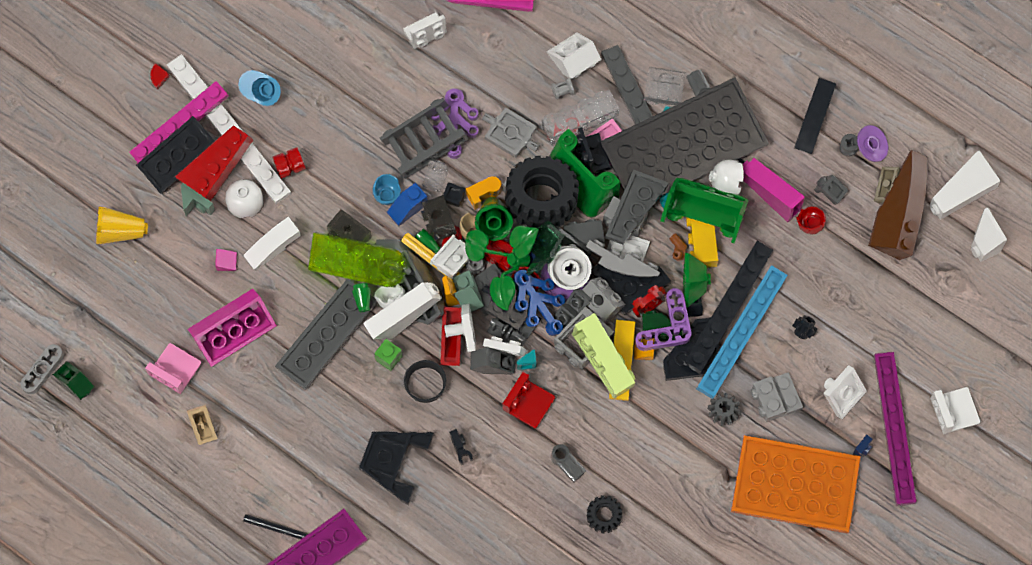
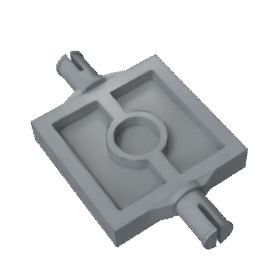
[482,107,540,158]

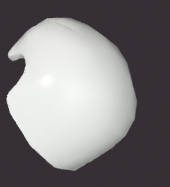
[374,283,405,309]

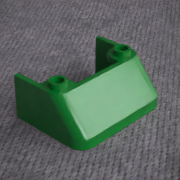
[660,178,749,244]

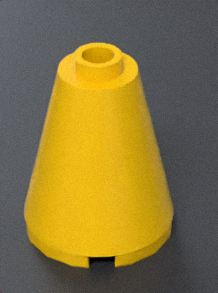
[96,206,148,244]

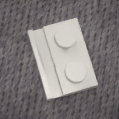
[430,235,469,279]
[607,236,650,262]
[483,336,528,357]

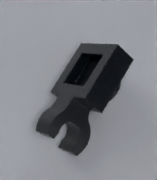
[449,429,473,465]

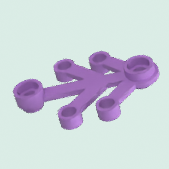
[431,89,479,159]

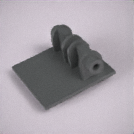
[487,318,537,346]

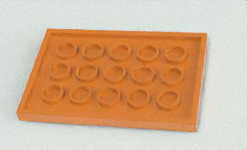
[731,435,860,534]

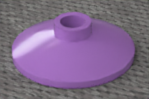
[857,125,888,162]

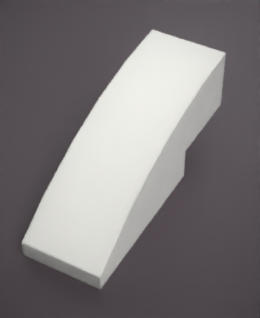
[243,217,301,271]

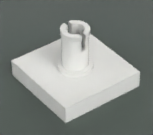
[445,304,476,352]
[823,365,867,419]

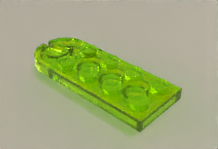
[308,232,407,287]

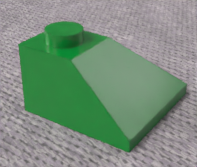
[683,253,711,307]

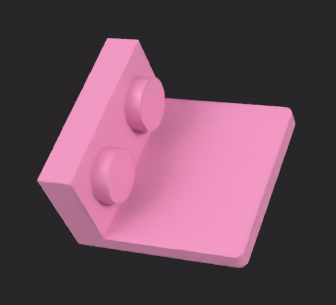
[145,343,201,394]

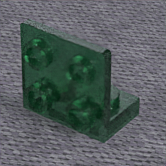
[526,221,564,276]

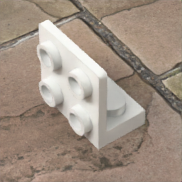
[403,12,447,49]
[930,387,980,434]

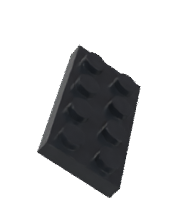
[136,116,215,194]

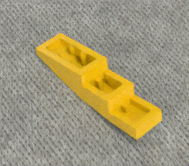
[609,320,635,401]

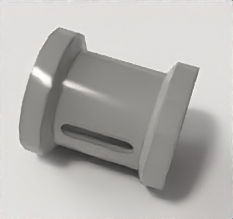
[551,78,574,99]

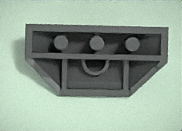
[391,249,444,325]

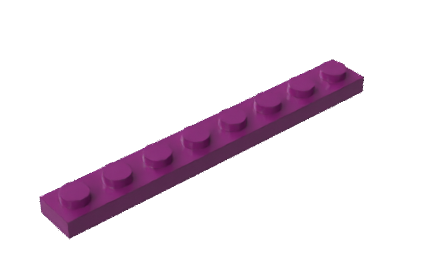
[874,352,917,506]

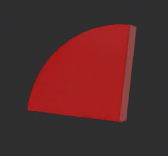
[150,63,170,89]

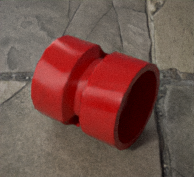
[272,147,306,179]

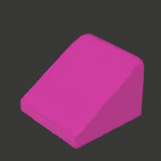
[215,249,237,271]

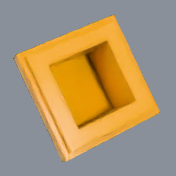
[634,338,654,360]

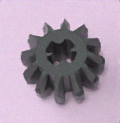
[707,393,741,427]

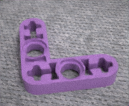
[635,289,691,351]

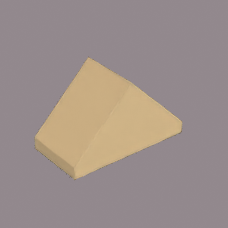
[187,405,217,445]

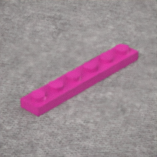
[129,81,229,163]

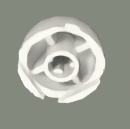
[709,160,743,195]
[225,179,263,218]

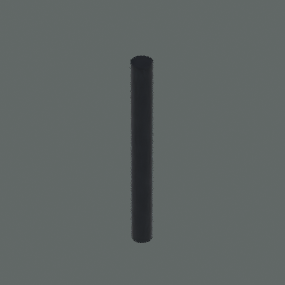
[243,514,308,540]

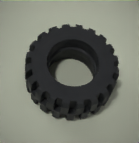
[505,156,579,230]

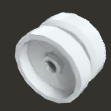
[547,245,591,290]

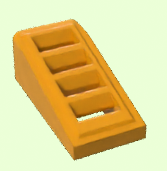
[442,276,460,307]

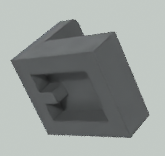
[814,175,848,205]

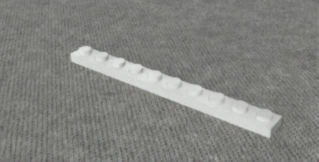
[167,54,291,205]

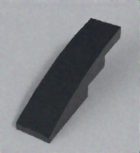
[794,78,837,154]

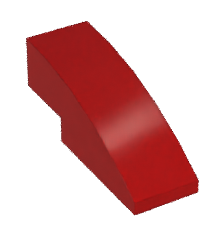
[440,307,462,366]

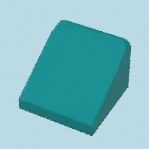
[517,349,536,370]

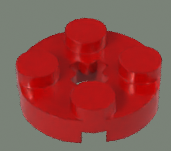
[632,285,667,318]

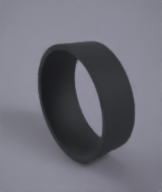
[404,360,446,403]

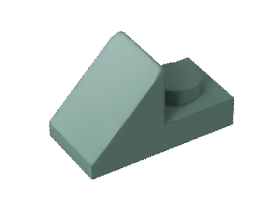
[181,183,215,216]
[453,270,484,312]

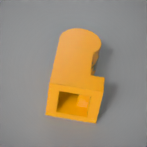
[466,176,501,210]

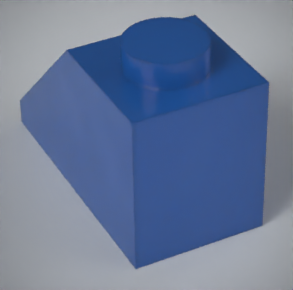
[387,182,428,227]

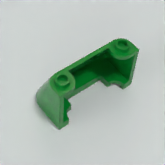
[549,129,620,218]

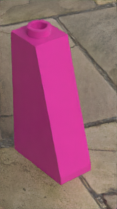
[742,158,805,222]

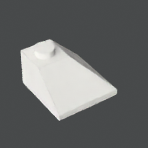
[971,207,1007,262]

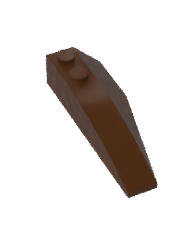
[868,150,928,260]

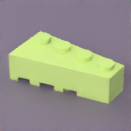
[572,313,636,399]

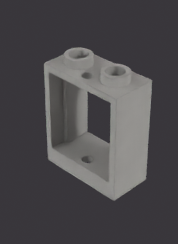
[554,307,614,370]

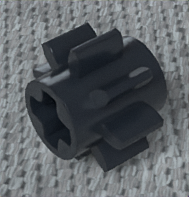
[792,315,818,340]

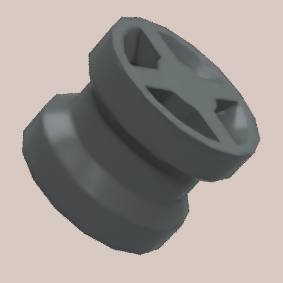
[839,134,859,157]

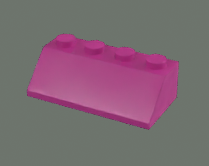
[187,288,277,367]

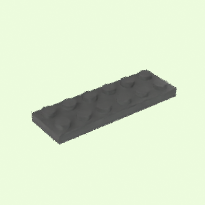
[275,278,378,390]

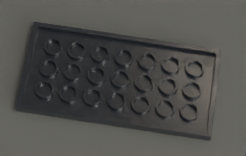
[600,77,769,198]

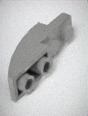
[586,239,660,278]

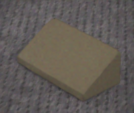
[874,167,900,204]

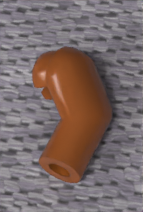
[669,233,687,261]

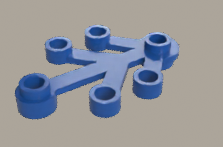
[513,270,565,336]

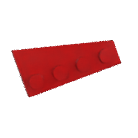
[175,125,253,202]

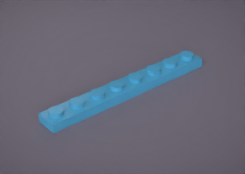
[696,265,788,399]

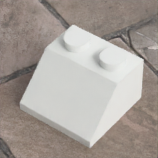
[547,33,601,79]

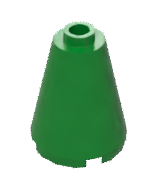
[475,197,513,241]

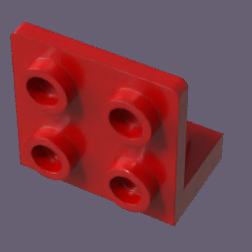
[502,372,555,429]

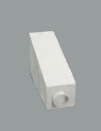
[930,150,1000,220]
[363,282,442,339]

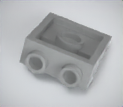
[750,372,803,422]

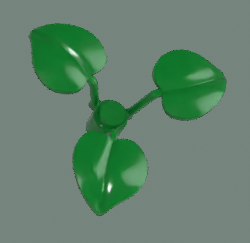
[465,226,538,310]

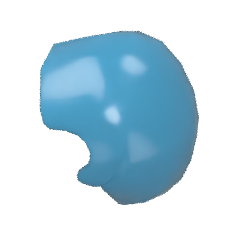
[372,174,401,205]

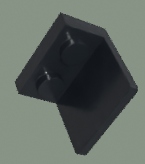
[575,127,611,174]

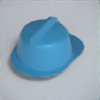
[238,70,281,106]

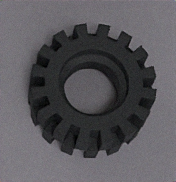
[587,495,622,533]

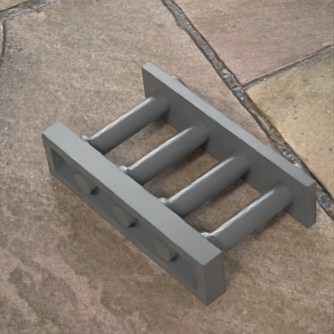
[380,98,469,179]

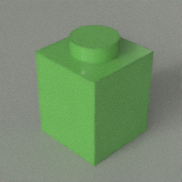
[374,339,402,371]

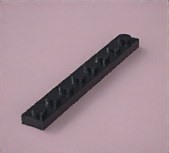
[683,240,773,374]

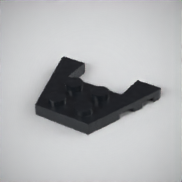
[359,431,434,505]

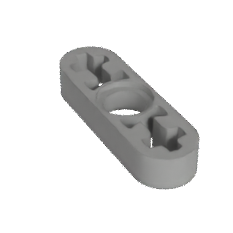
[21,344,63,395]

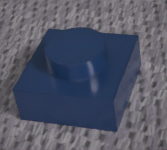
[853,434,873,457]

